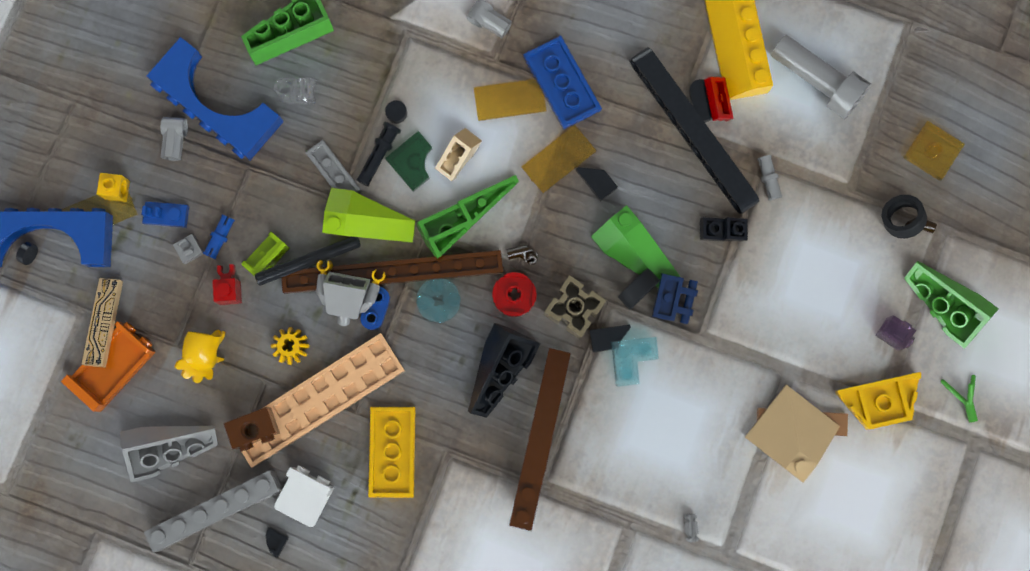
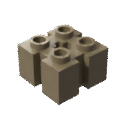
[544,275,607,339]

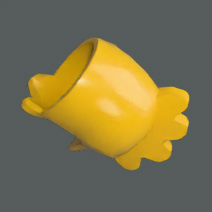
[175,330,226,383]

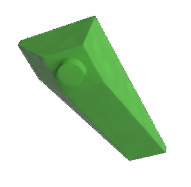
[591,205,680,287]
[904,261,999,349]

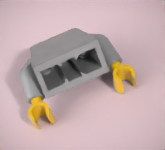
[316,260,386,326]

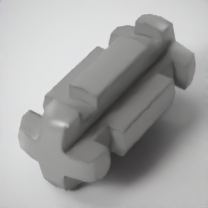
[684,514,699,542]

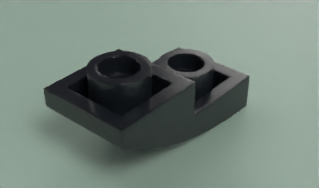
[700,217,748,241]

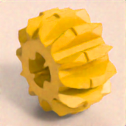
[271,327,310,365]

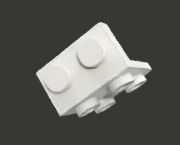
[274,465,334,527]

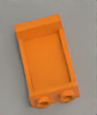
[61,321,155,412]

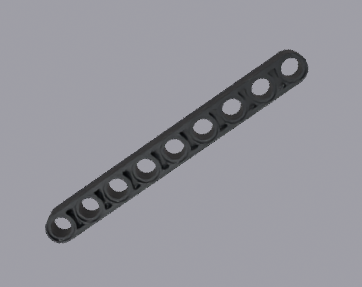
[630,47,759,214]

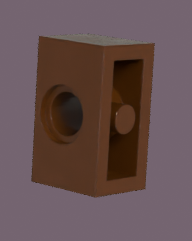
[223,407,280,452]

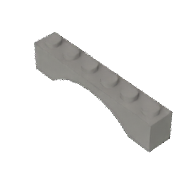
[144,470,283,553]

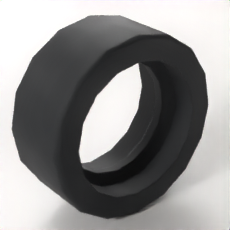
[881,195,927,239]
[618,268,660,309]

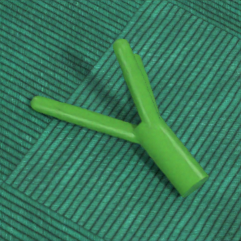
[941,375,978,423]

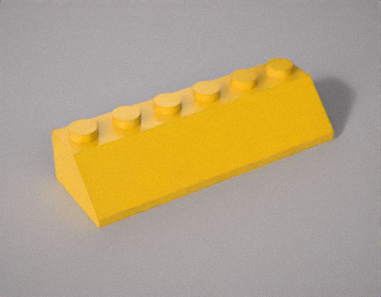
[704,0,773,100]

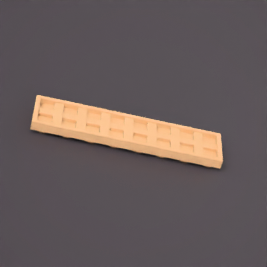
[242,333,405,468]

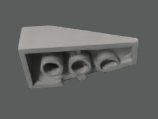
[120,426,218,482]

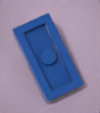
[141,202,189,228]

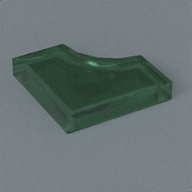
[385,131,433,192]

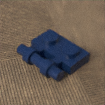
[652,273,698,324]

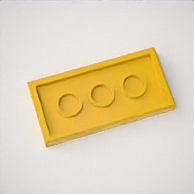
[368,407,416,498]

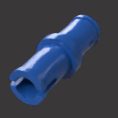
[203,214,235,259]

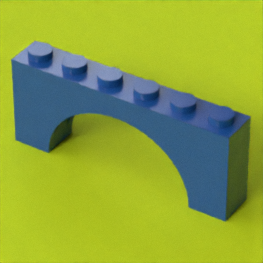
[147,37,284,161]
[0,208,113,267]

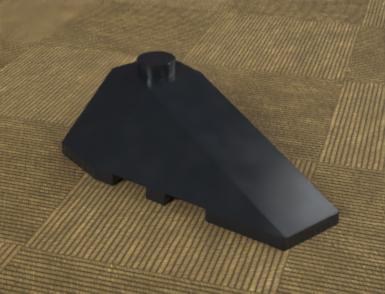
[468,323,540,418]

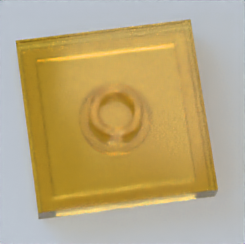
[903,121,965,181]

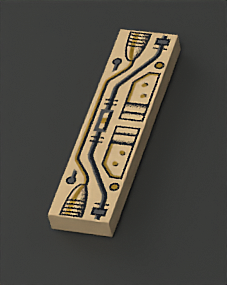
[82,278,123,368]

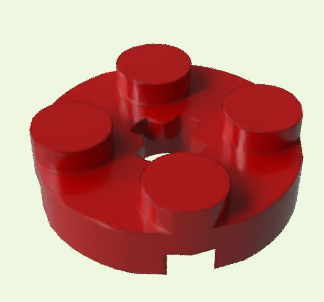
[492,272,537,317]

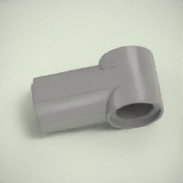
[466,0,512,38]
[161,117,188,161]

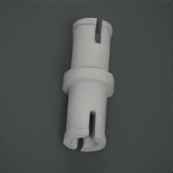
[757,155,782,201]

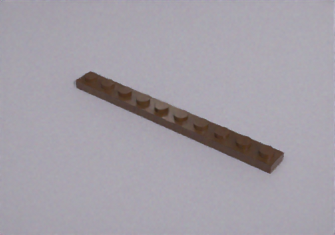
[282,250,503,294]

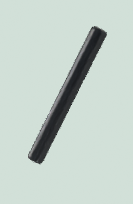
[255,237,361,286]

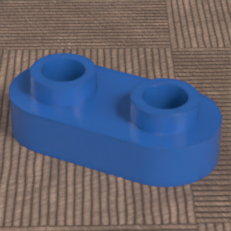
[361,287,390,330]

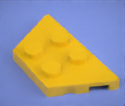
[835,372,921,430]

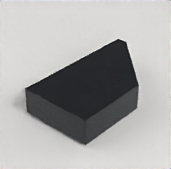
[576,167,618,201]
[589,324,631,353]

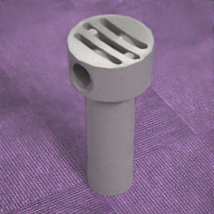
[771,35,872,119]

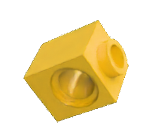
[96,173,130,202]

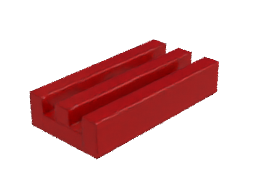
[704,77,734,121]

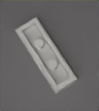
[305,139,362,193]

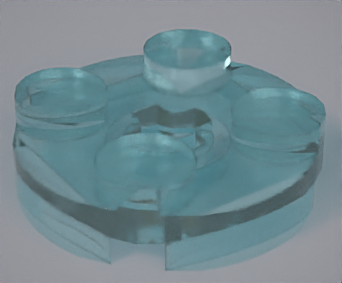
[417,279,461,323]

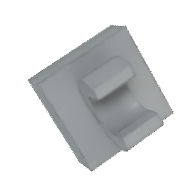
[173,234,203,264]

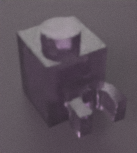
[875,315,916,350]

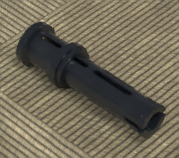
[356,122,401,187]

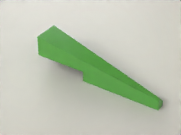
[417,175,519,259]

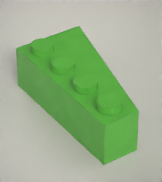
[241,0,334,65]

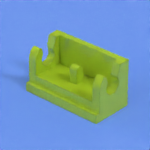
[241,232,290,276]

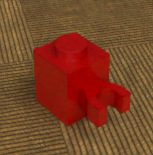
[213,264,242,305]

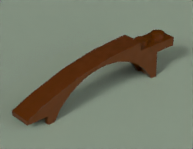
[509,348,571,531]

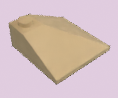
[745,385,840,483]

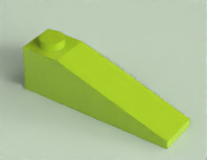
[322,188,416,243]

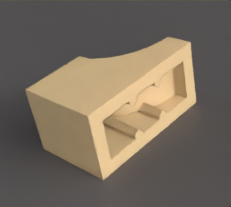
[435,128,482,181]

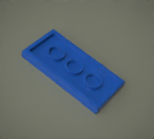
[523,36,602,130]

